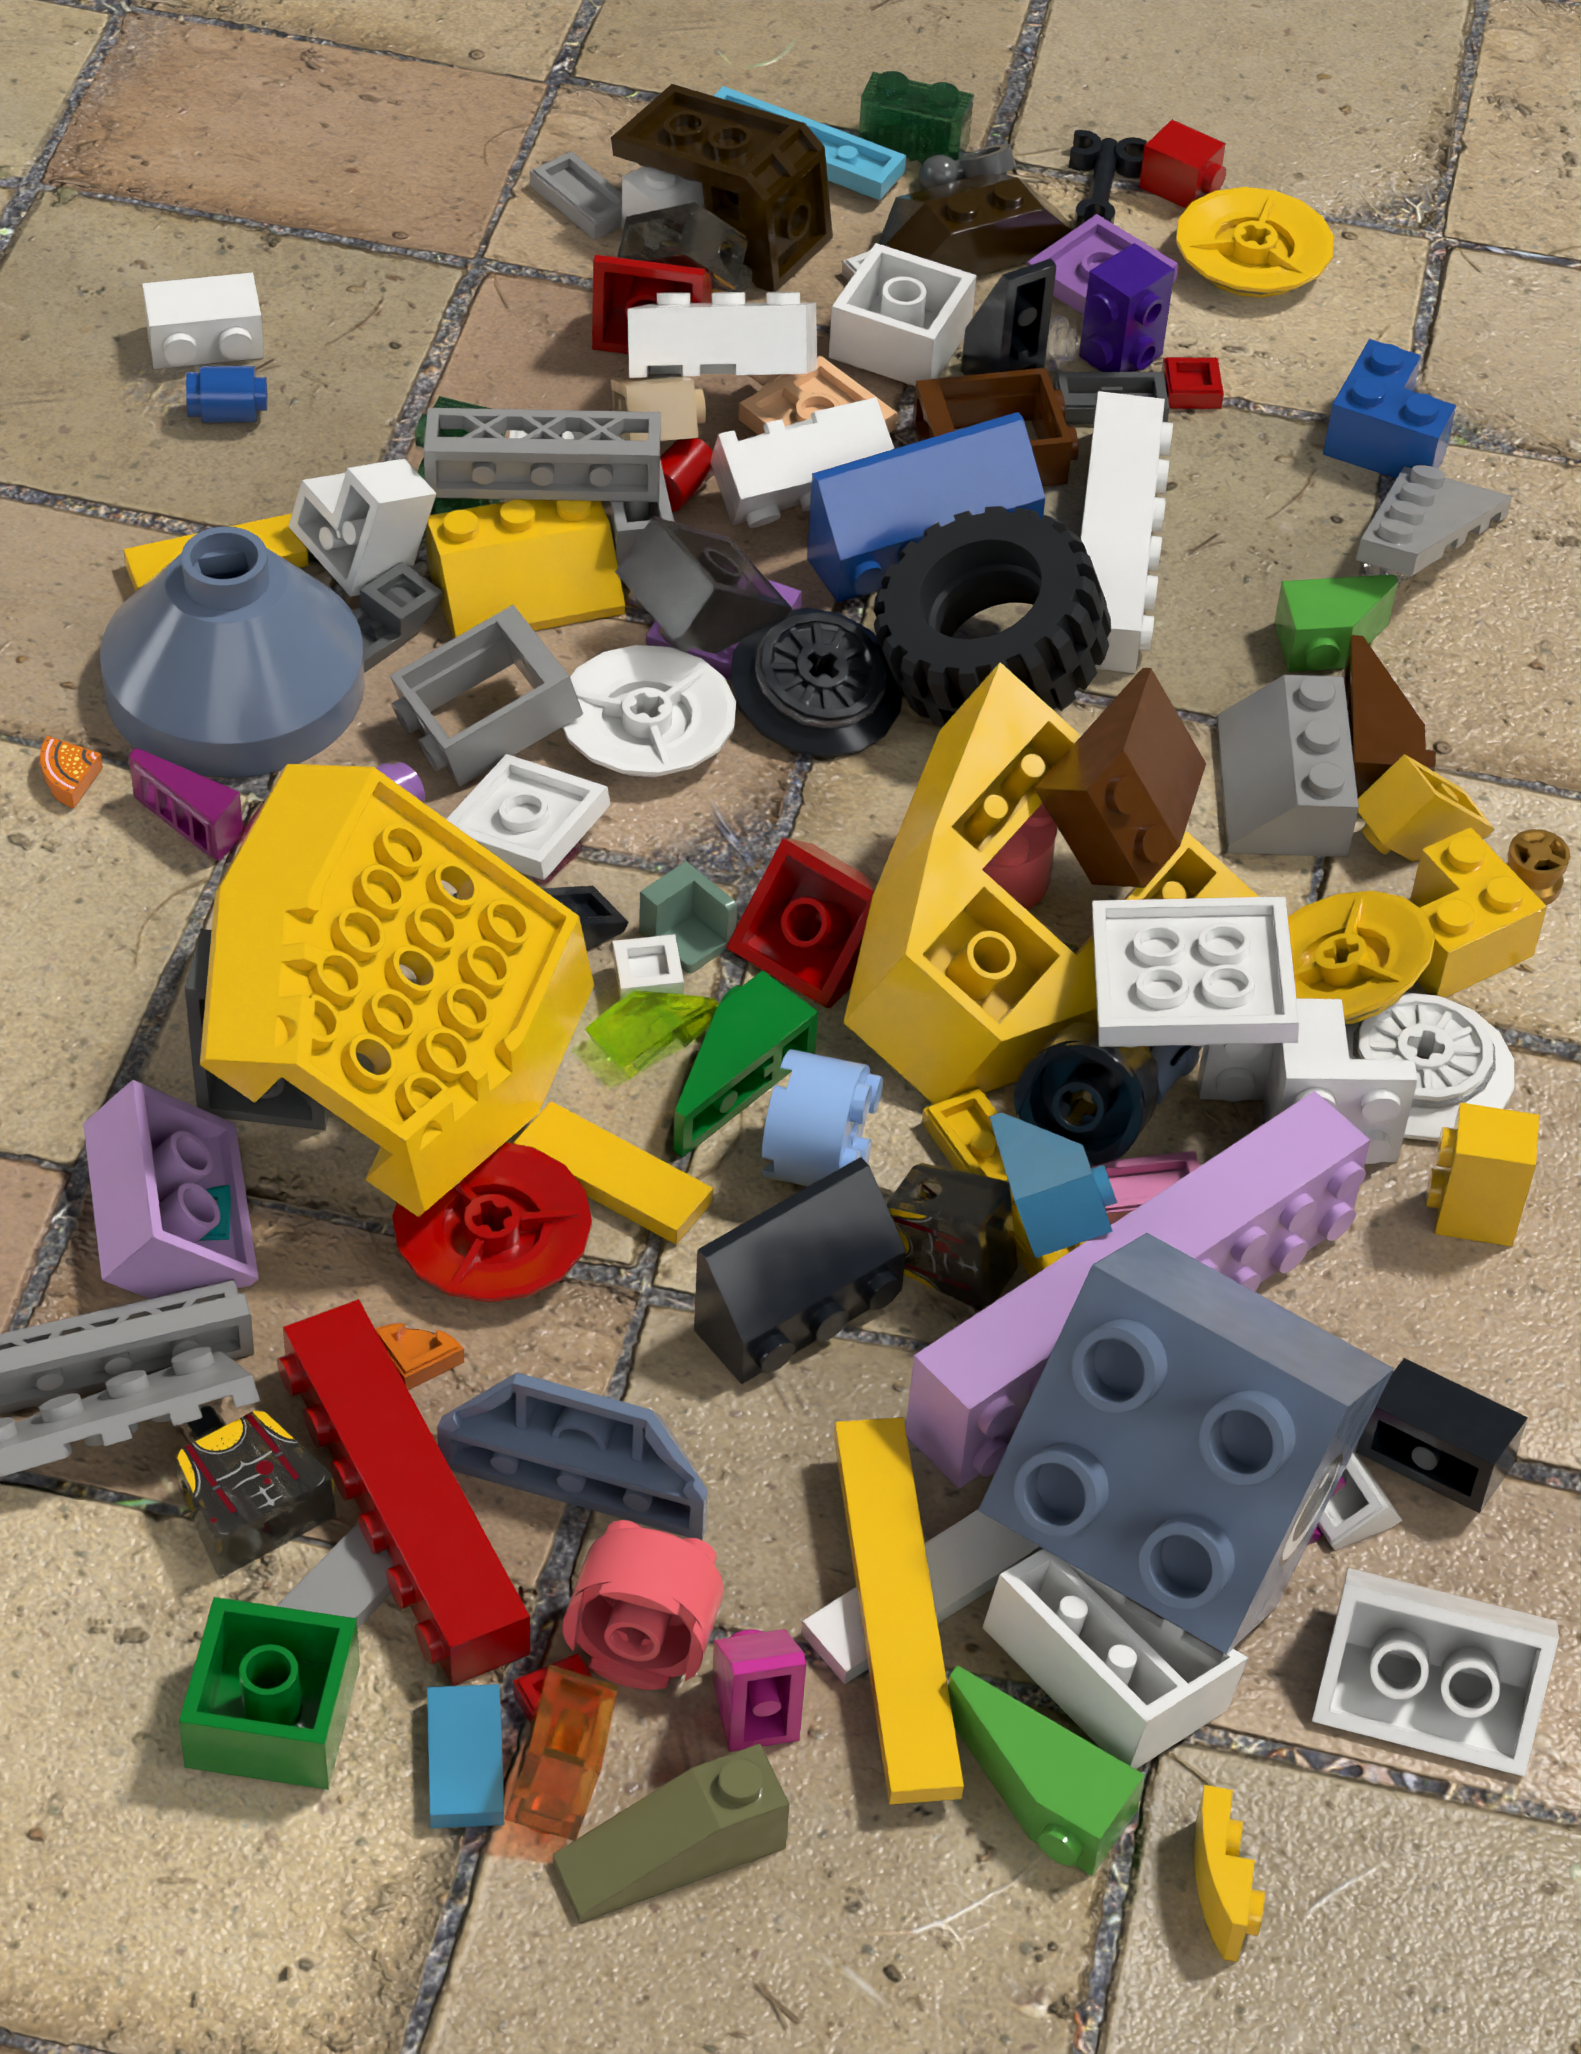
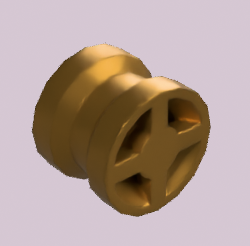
[1506,829,1571,905]

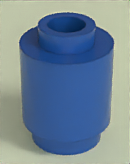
[186,366,268,423]

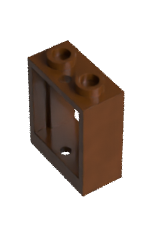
[912,368,1079,487]

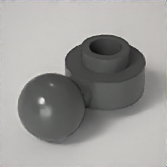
[919,144,1016,190]

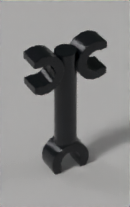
[1069,130,1147,229]

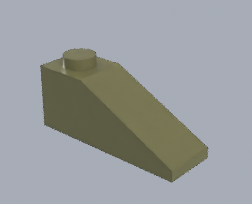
[553,1744,790,1923]

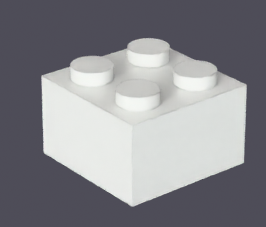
[828,243,976,386]

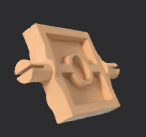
[738,356,897,435]

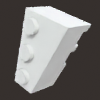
[710,397,894,528]
[982,1549,1249,1769]

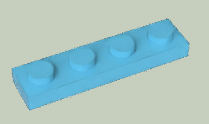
[714,86,906,200]

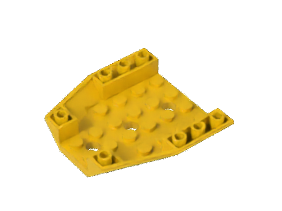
[200,764,594,1217]

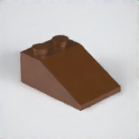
[1034,668,1206,888]

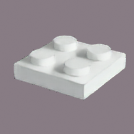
[446,754,611,880]

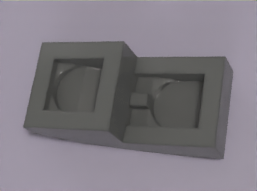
[352,562,443,673]

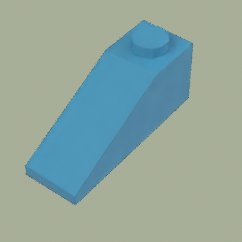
[990,1112,1117,1258]

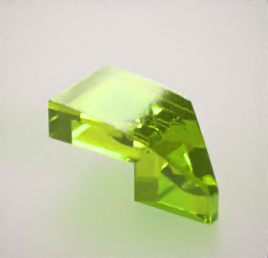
[585,991,719,1079]

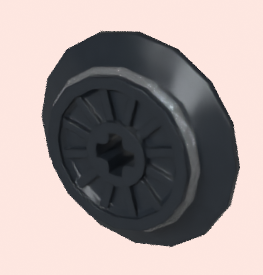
[730,607,902,759]

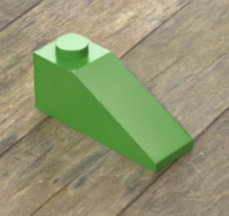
[948,1665,1145,1876]

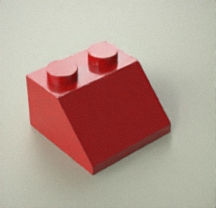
[592,255,712,354]
[726,838,878,1008]

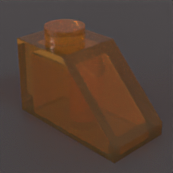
[505,1665,618,1841]

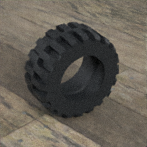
[873,506,1111,728]

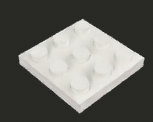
[1092,897,1299,1047]

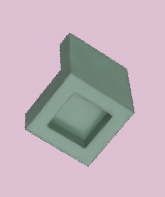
[639,861,737,973]

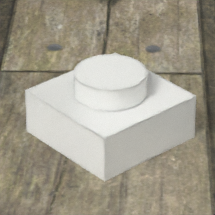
[613,934,684,1005]

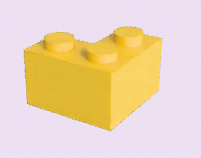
[1410,827,1547,998]

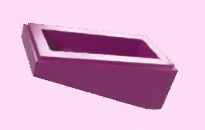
[129,748,244,861]

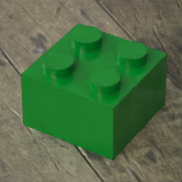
[179,1597,360,1790]

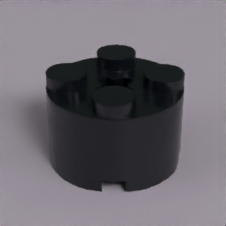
[1014,1021,1159,1168]

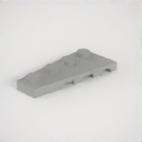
[1356,465,1513,576]
[0,1347,260,1477]

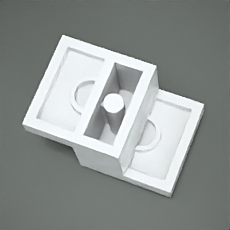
[1197,998,1418,1164]

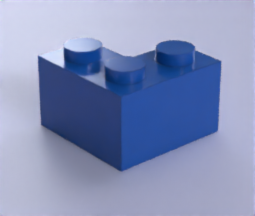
[1323,339,1456,479]

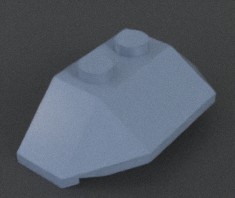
[437,1373,708,1540]

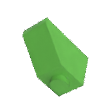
[1274,574,1398,672]

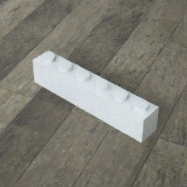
[1080,391,1173,674]

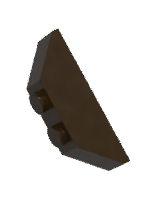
[878,173,1074,276]

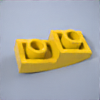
[1194,1785,1265,1962]

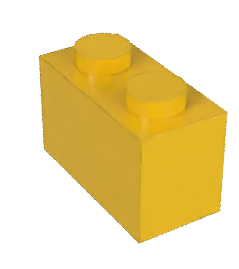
[1425,1102,1539,1247]

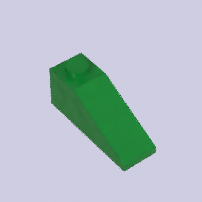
[673,970,818,1158]

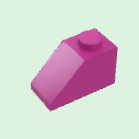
[712,1629,806,1752]

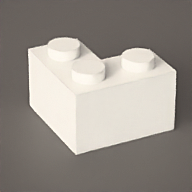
[288,459,437,597]

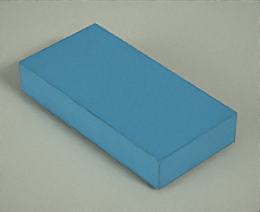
[427,1684,504,1828]

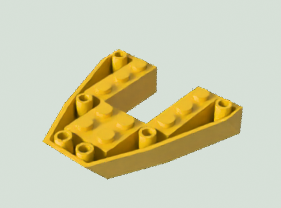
[843,663,1259,1105]

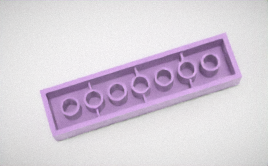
[906,1091,1370,1489]

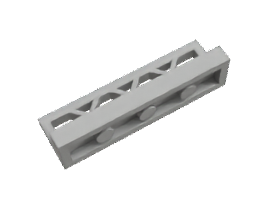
[424,408,661,502]
[0,1279,254,1415]

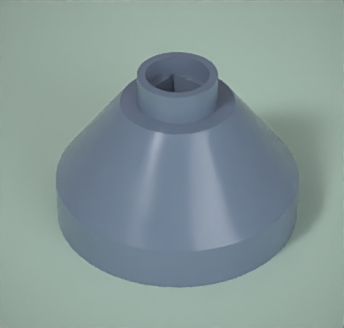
[100,526,365,778]

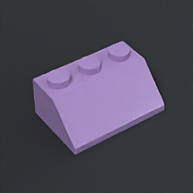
[83,1080,259,1299]

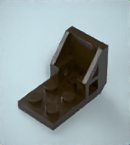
[611,84,833,292]

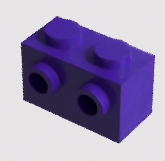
[1079,243,1175,372]

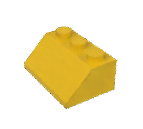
[426,499,625,639]

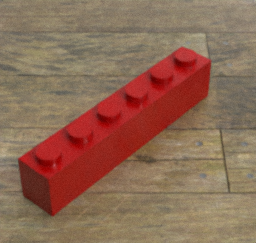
[277,1299,530,1686]

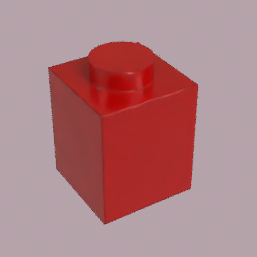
[1139,119,1226,209]

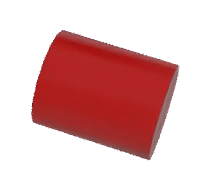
[660,438,714,512]

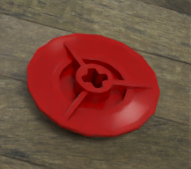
[392,1142,592,1303]

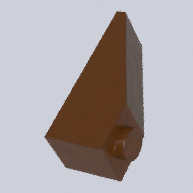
[1343,635,1436,798]

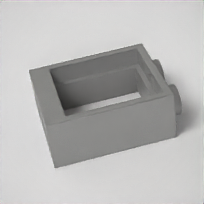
[390,605,584,787]

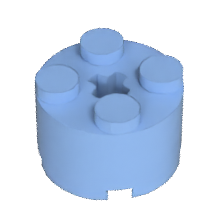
[761,1049,883,1187]

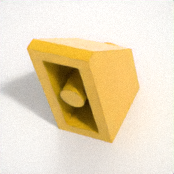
[1358,754,1495,862]

